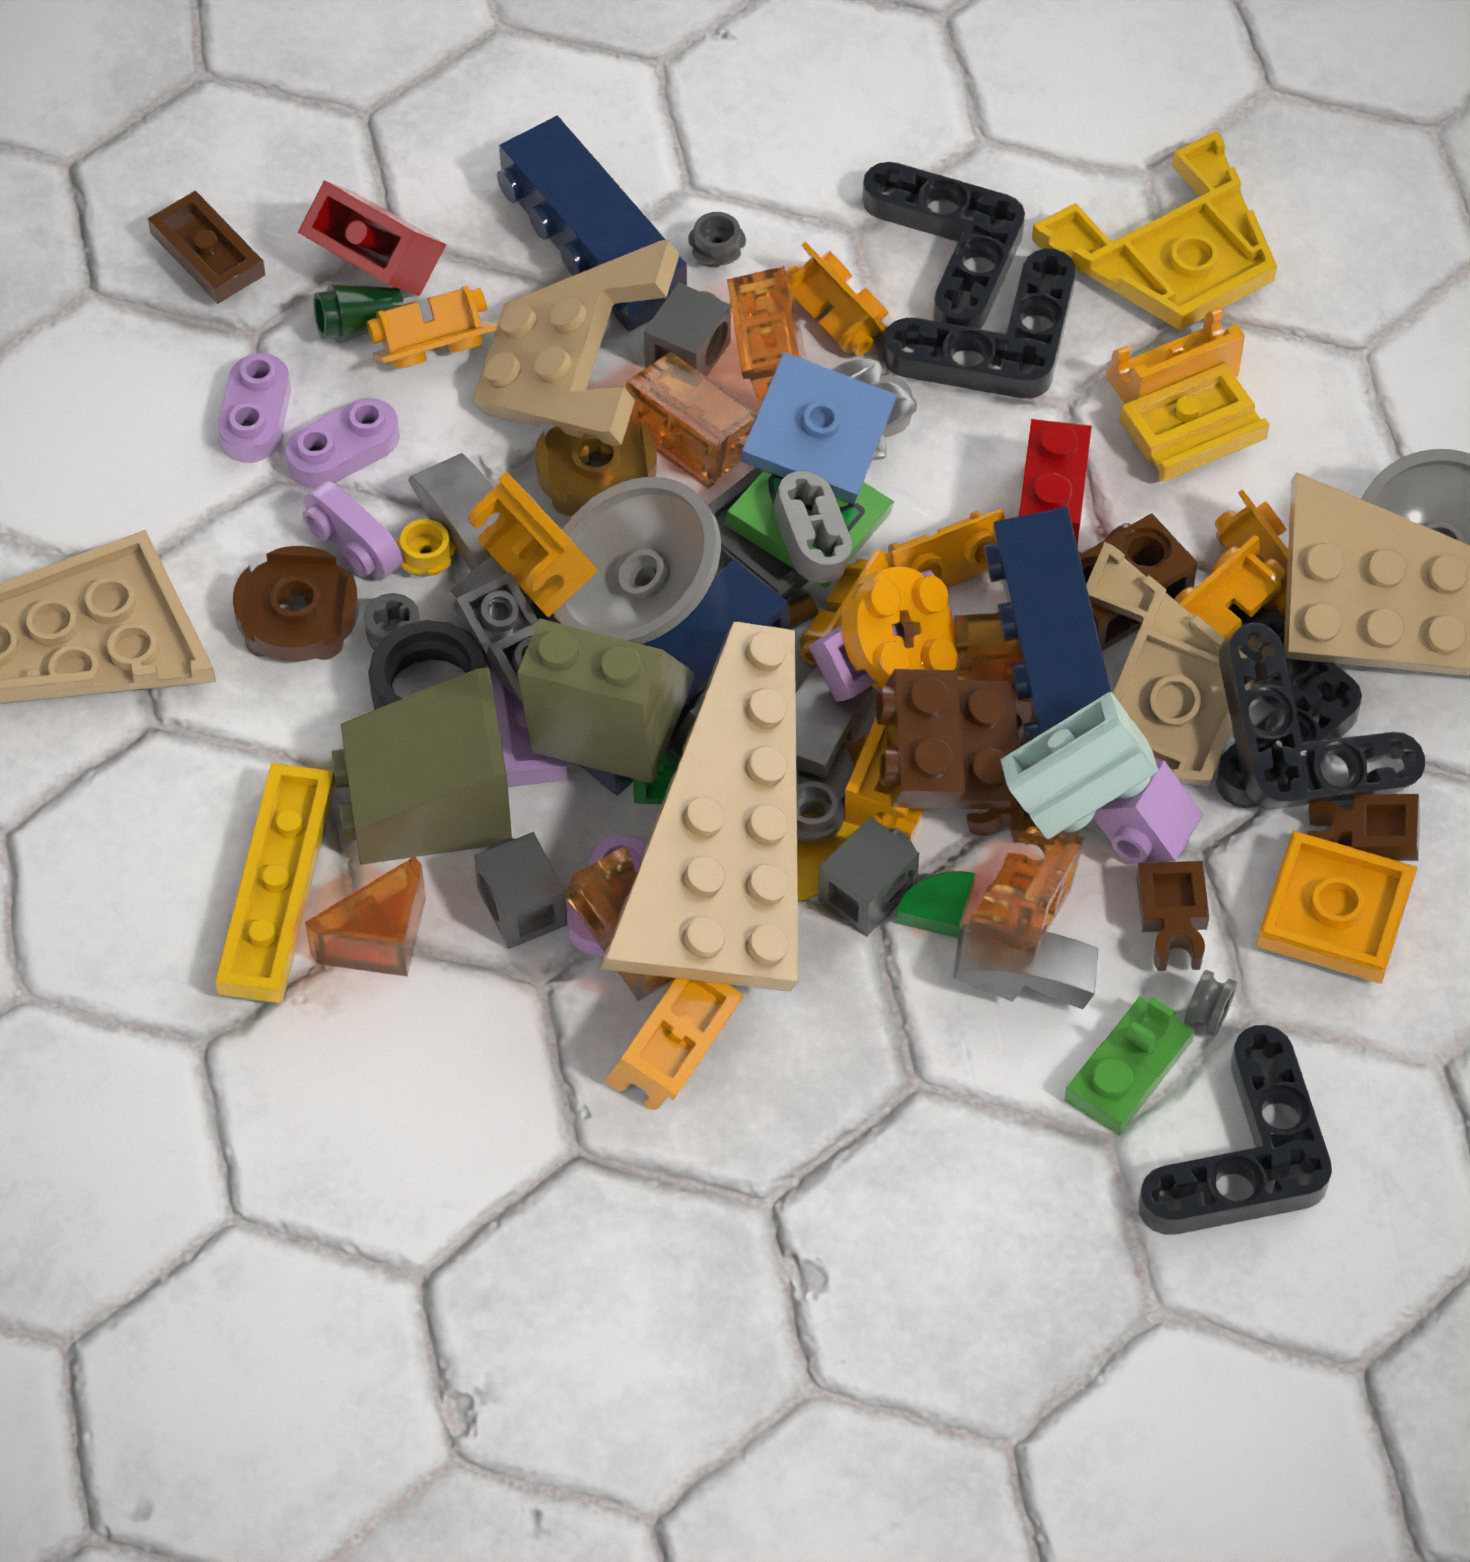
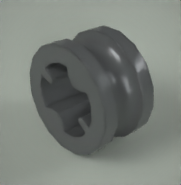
[364,593,420,650]
[1184,969,1237,1036]

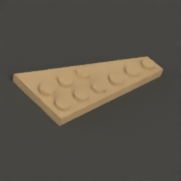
[1284,472,1470,676]
[599,622,798,992]

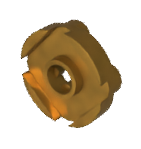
[535,420,657,516]

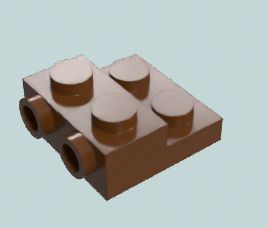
[876,669,1020,810]

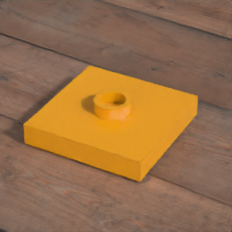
[1256,830,1418,984]

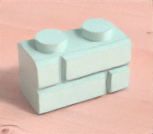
[1000,692,1159,839]

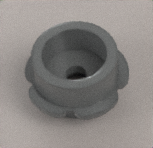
[688,212,746,266]

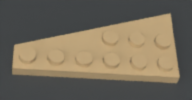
[0,530,216,703]

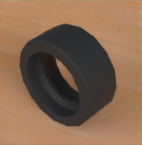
[368,620,488,710]

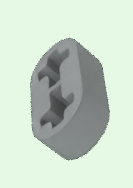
[773,471,852,583]

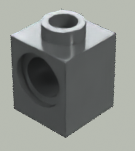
[644,283,731,391]
[818,817,920,936]
[474,832,567,949]

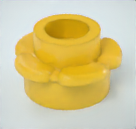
[396,519,456,576]

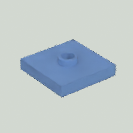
[740,352,898,505]

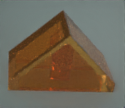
[305,856,426,977]

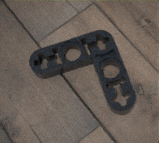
[862,162,1025,329]
[883,249,1075,399]
[1216,603,1362,808]
[1219,623,1425,809]
[1138,1025,1332,1235]

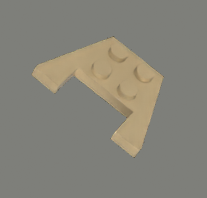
[473,240,680,446]
[1019,542,1255,786]

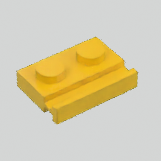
[1119,363,1270,482]

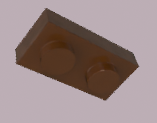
[148,190,265,304]

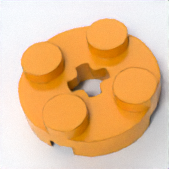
[841,567,958,690]

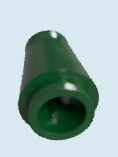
[314,284,404,343]

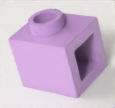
[1093,760,1204,864]

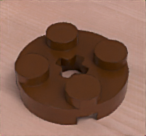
[233,546,359,662]

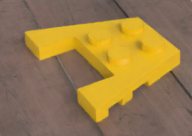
[1032,131,1277,331]

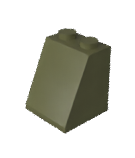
[517,618,694,784]
[331,667,512,865]

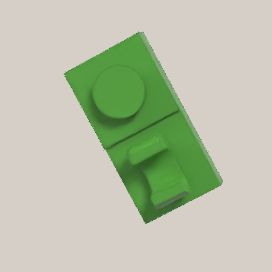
[1064,996,1195,1135]

